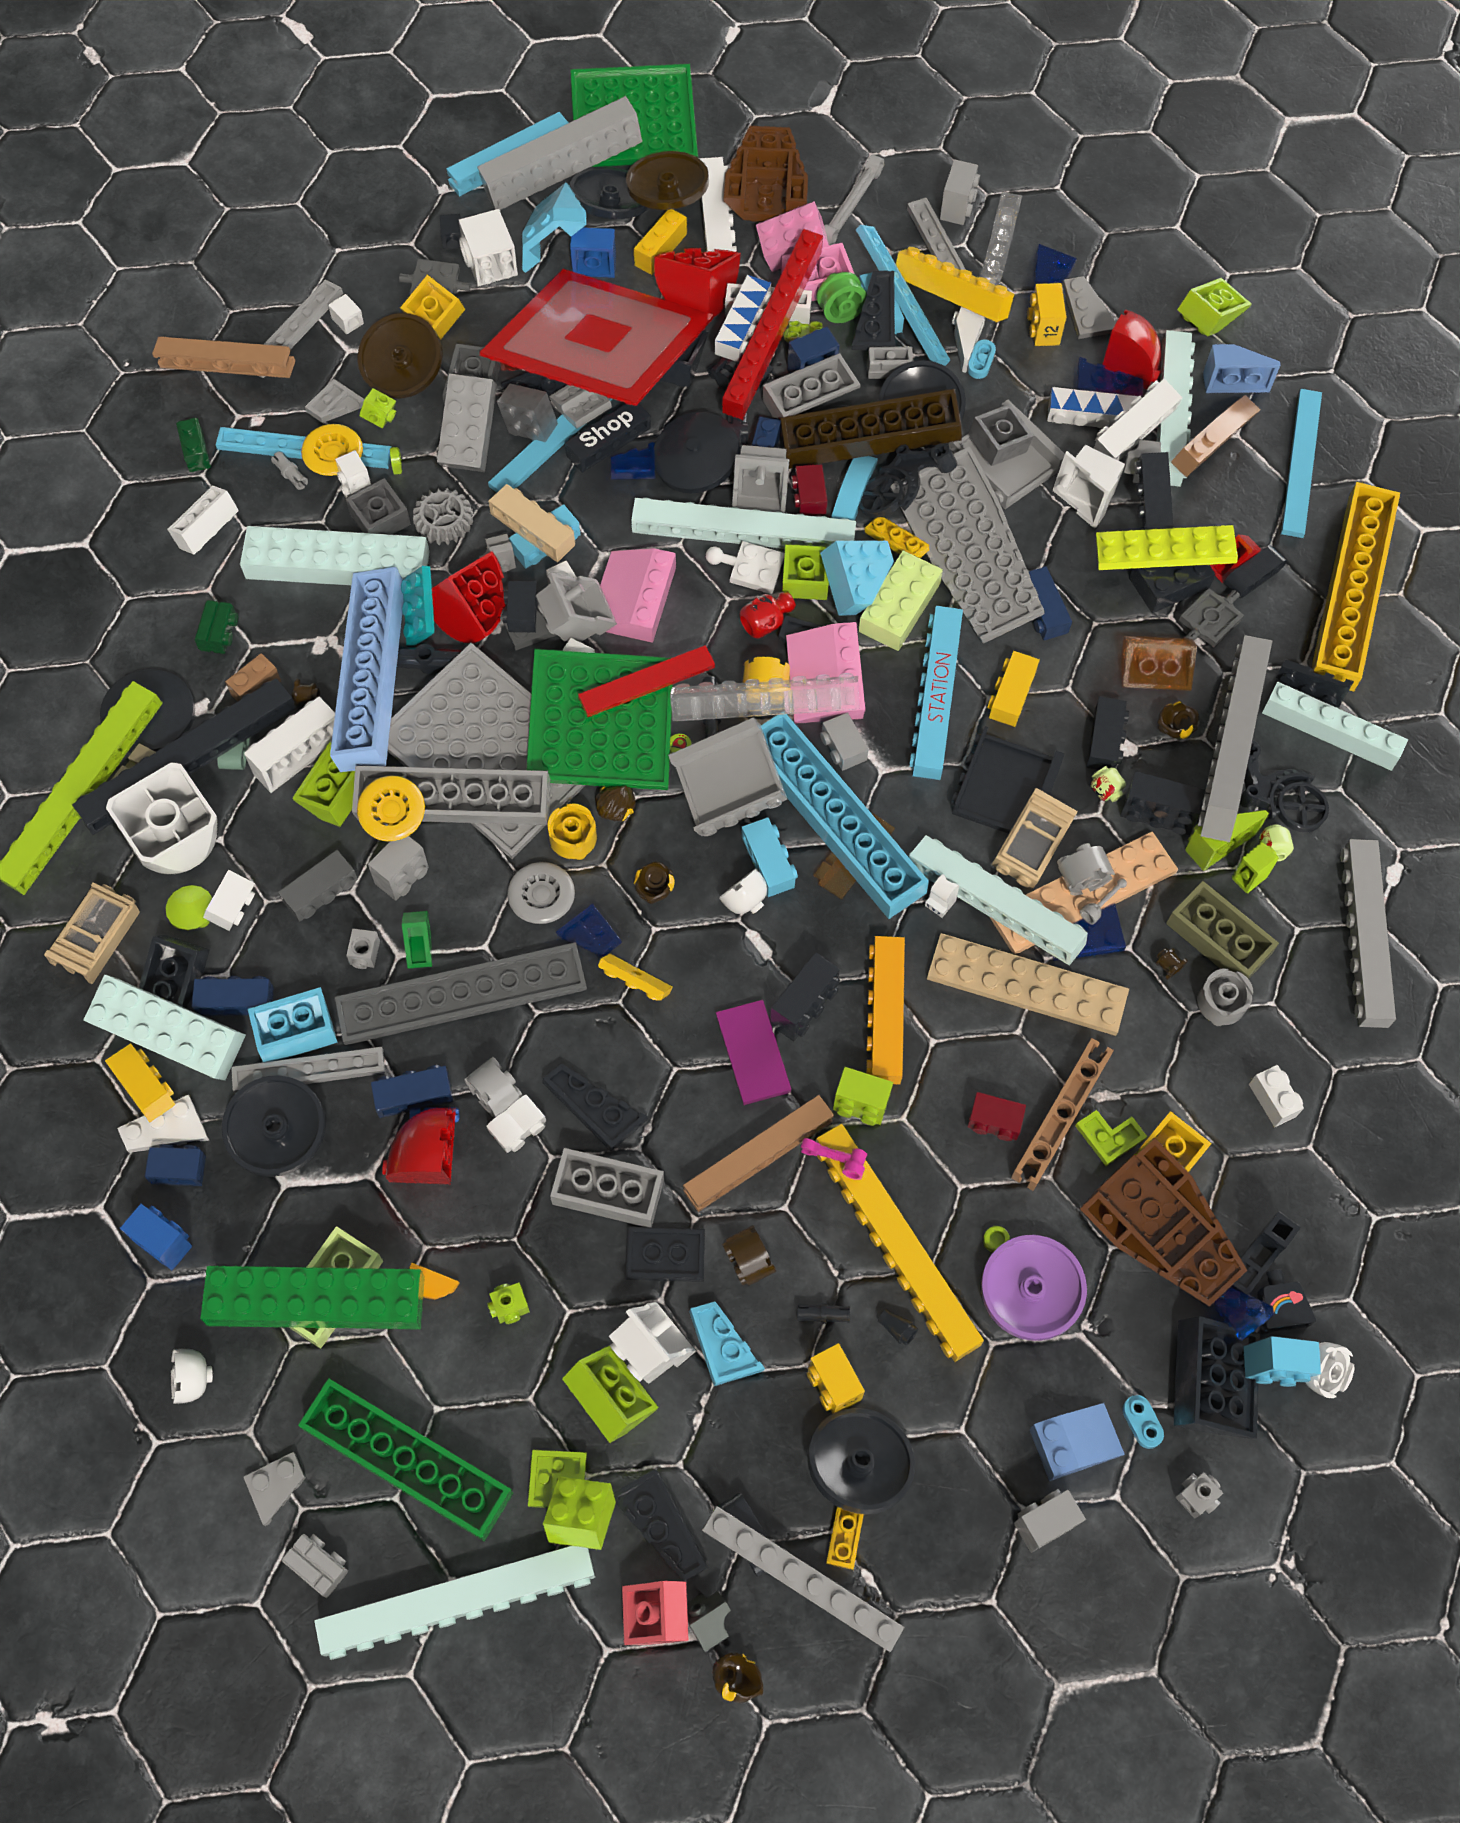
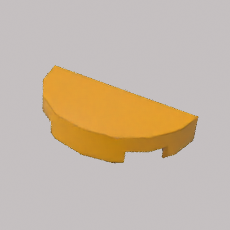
[410,1263,460,1300]

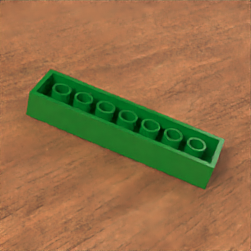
[201,1266,425,1329]
[298,1379,513,1542]

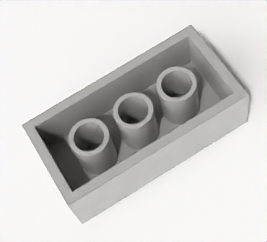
[437,374,497,472]
[550,1148,664,1228]

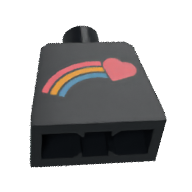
[1257,1269,1316,1334]

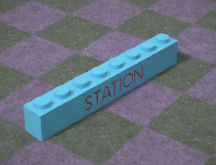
[909,606,963,780]

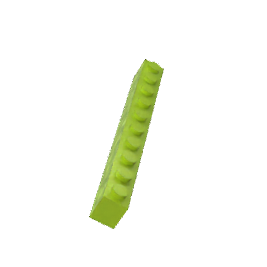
[0,681,163,895]

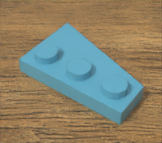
[689,1302,765,1386]

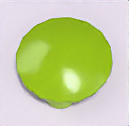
[784,321,823,343]
[166,885,212,930]

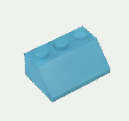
[248,987,337,1063]

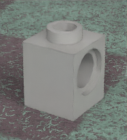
[346,929,380,969]

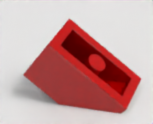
[1210,534,1262,583]

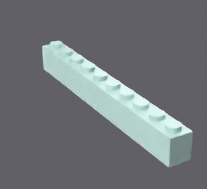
[632,498,856,549]
[314,1546,595,1660]

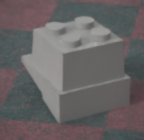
[732,445,789,513]
[536,572,617,642]

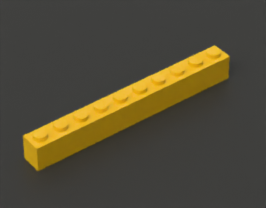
[816,1124,984,1362]

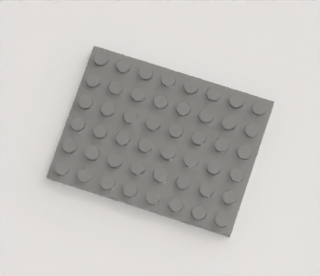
[387,643,586,859]

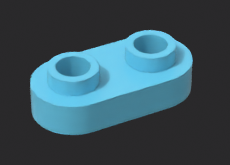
[968,340,996,379]
[1123,1395,1164,1449]

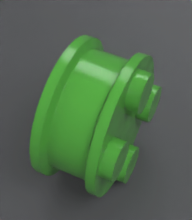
[817,272,867,323]

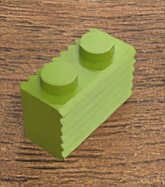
[1232,842,1279,893]

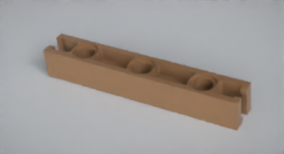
[152,337,295,378]
[1011,1038,1114,1191]
[683,1095,834,1212]

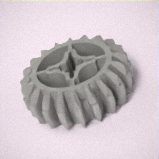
[413,488,473,545]

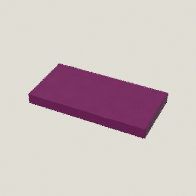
[716,1000,792,1105]

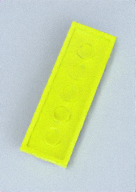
[1096,525,1238,570]

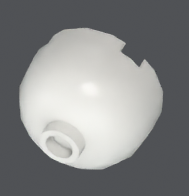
[719,868,767,914]
[1305,1342,1354,1398]
[171,1349,212,1404]

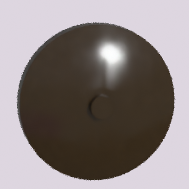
[626,151,709,210]
[358,313,443,399]

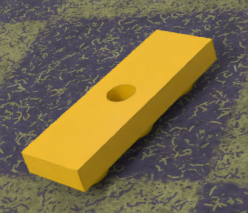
[865,517,930,558]
[598,953,673,1001]
[826,1507,864,1570]

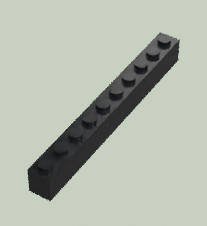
[72,678,295,835]

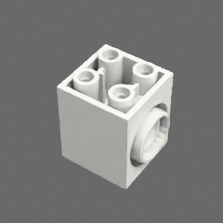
[459,209,518,286]

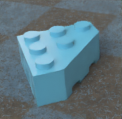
[820,541,894,615]

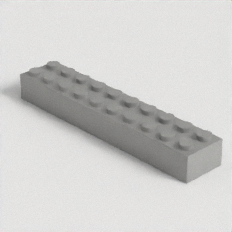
[1198,635,1272,842]

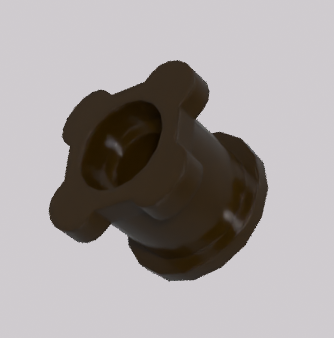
[292,679,320,706]
[1156,948,1188,980]

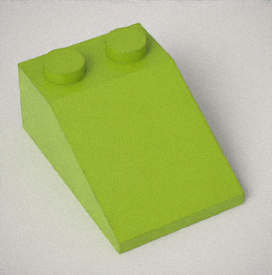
[1177,278,1251,336]
[1185,810,1269,871]

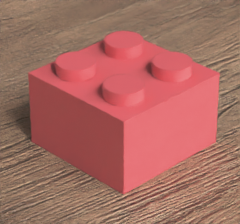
[622,1581,688,1645]

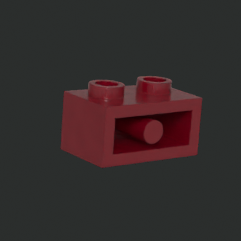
[791,464,827,516]
[968,1092,1026,1141]

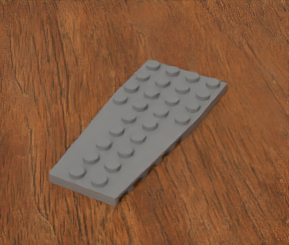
[891,446,1044,643]

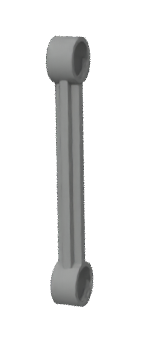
[824,154,884,246]

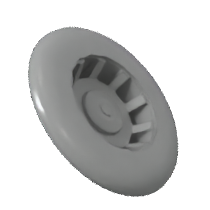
[507,862,575,924]

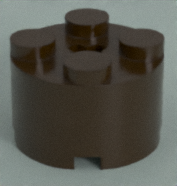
[722,1225,776,1286]

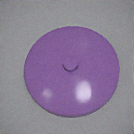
[981,1235,1087,1341]

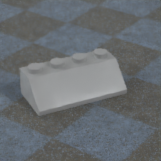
[763,353,860,419]

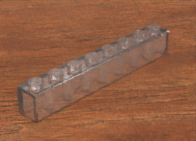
[670,673,860,721]

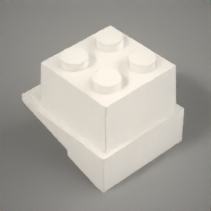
[1053,445,1125,528]
[609,1302,696,1384]

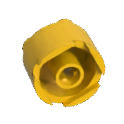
[742,657,790,704]
[548,804,597,860]

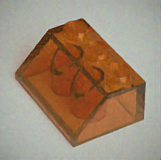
[1121,636,1197,691]

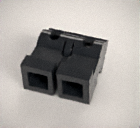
[707,355,773,391]

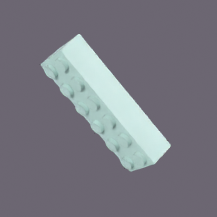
[84,975,246,1080]

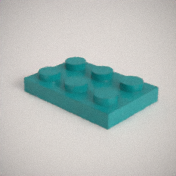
[401,566,435,646]

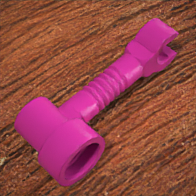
[801,1138,867,1180]

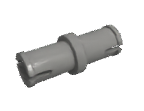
[271,452,308,490]

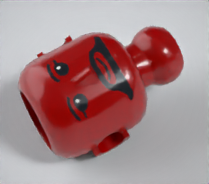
[739,592,796,639]

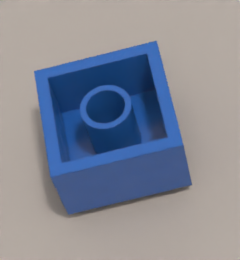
[571,227,616,278]
[120,1204,192,1271]

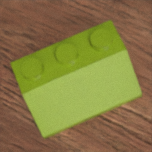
[292,742,355,827]
[562,1346,658,1443]

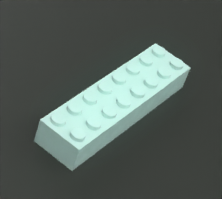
[240,526,429,585]

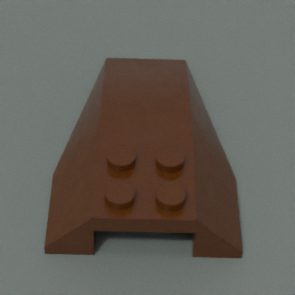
[724,126,808,222]
[1080,1138,1247,1306]

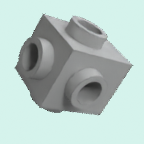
[1175,1472,1223,1518]

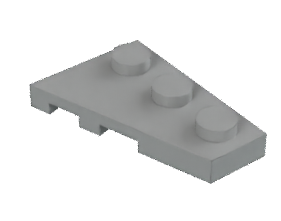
[1062,276,1116,339]

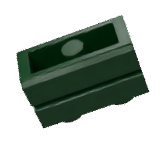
[176,418,211,472]
[195,600,238,654]

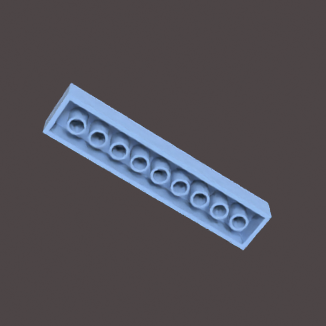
[330,567,404,772]

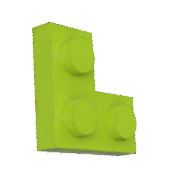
[1075,1110,1148,1166]
[528,1450,587,1508]

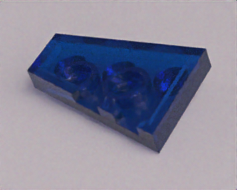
[1034,244,1077,291]
[1077,357,1143,398]
[1052,903,1126,961]

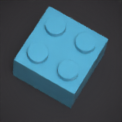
[1244,1337,1321,1387]

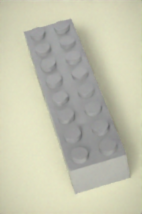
[477,96,642,210]
[352,766,550,825]

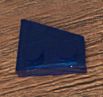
[611,443,655,479]
[556,904,622,957]
[1215,1288,1274,1341]

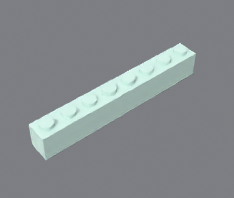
[1157,330,1195,487]
[909,836,1088,966]

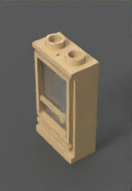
[992,788,1078,888]
[44,883,140,984]

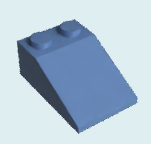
[1203,344,1280,393]
[1029,1403,1124,1481]

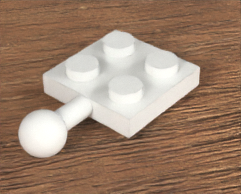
[706,541,785,595]

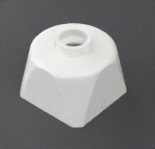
[106,763,217,874]

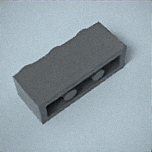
[278,850,358,922]

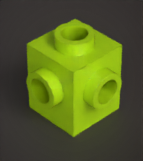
[359,388,396,429]
[487,1282,530,1324]

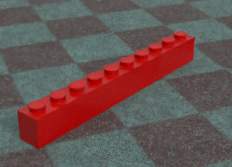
[723,229,823,420]

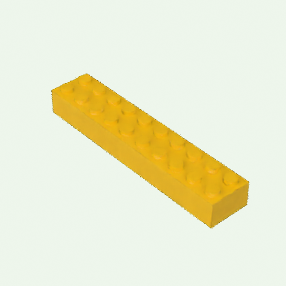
[1311,482,1400,692]

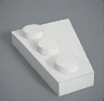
[117,1095,209,1153]

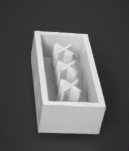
[1094,378,1182,461]
[244,697,335,793]

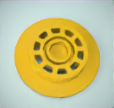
[301,424,363,476]
[357,776,425,841]

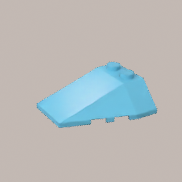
[522,182,587,273]

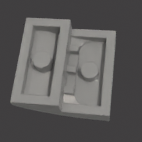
[549,385,612,429]

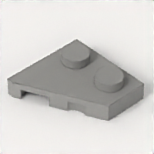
[305,379,365,423]
[244,1452,306,1526]

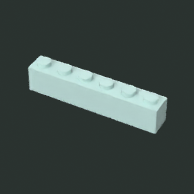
[1262,682,1408,771]

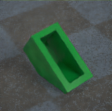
[402,911,432,969]

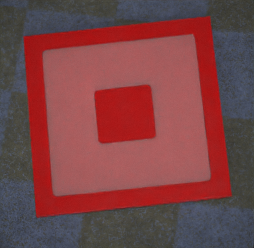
[480,269,713,406]

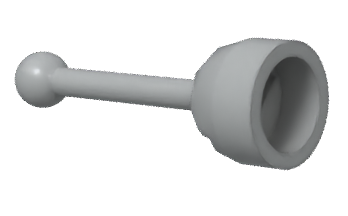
[1080,879,1127,925]

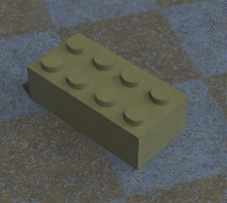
[1166,881,1279,979]

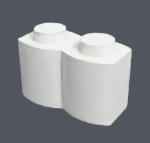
[486,1095,546,1153]

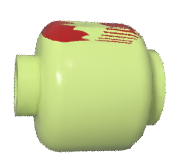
[1091,766,1126,802]
[1259,825,1294,861]

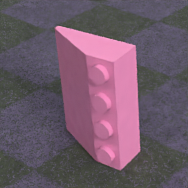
[600,548,676,643]
[786,622,865,723]

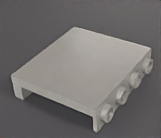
[949,400,1065,509]
[668,717,787,836]

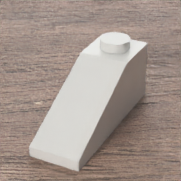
[952,307,985,373]

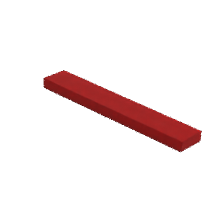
[578,645,715,717]

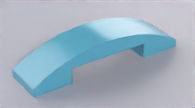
[831,456,878,521]

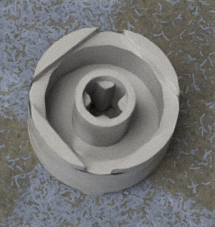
[1057,843,1115,896]
[1197,969,1253,1026]
[464,1057,523,1118]

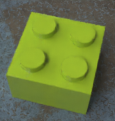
[782,544,829,600]
[833,1067,893,1125]
[543,1477,616,1550]

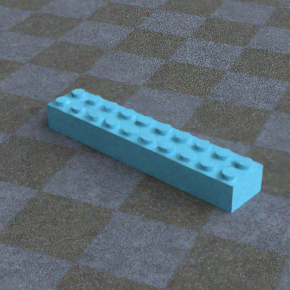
[761,711,929,919]

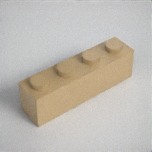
[489,484,575,562]

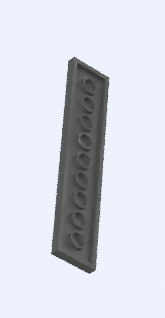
[335,942,587,1045]

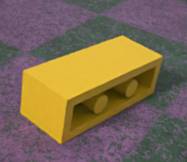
[634,209,687,275]
[987,651,1040,727]
[105,1043,175,1123]

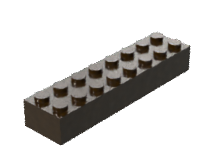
[781,389,962,469]

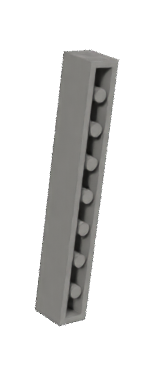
[1340,839,1396,1028]

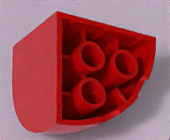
[654,248,741,318]
[1101,309,1161,390]
[432,551,505,643]
[383,1108,456,1184]

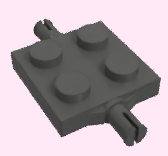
[399,259,471,295]
[1179,588,1244,647]

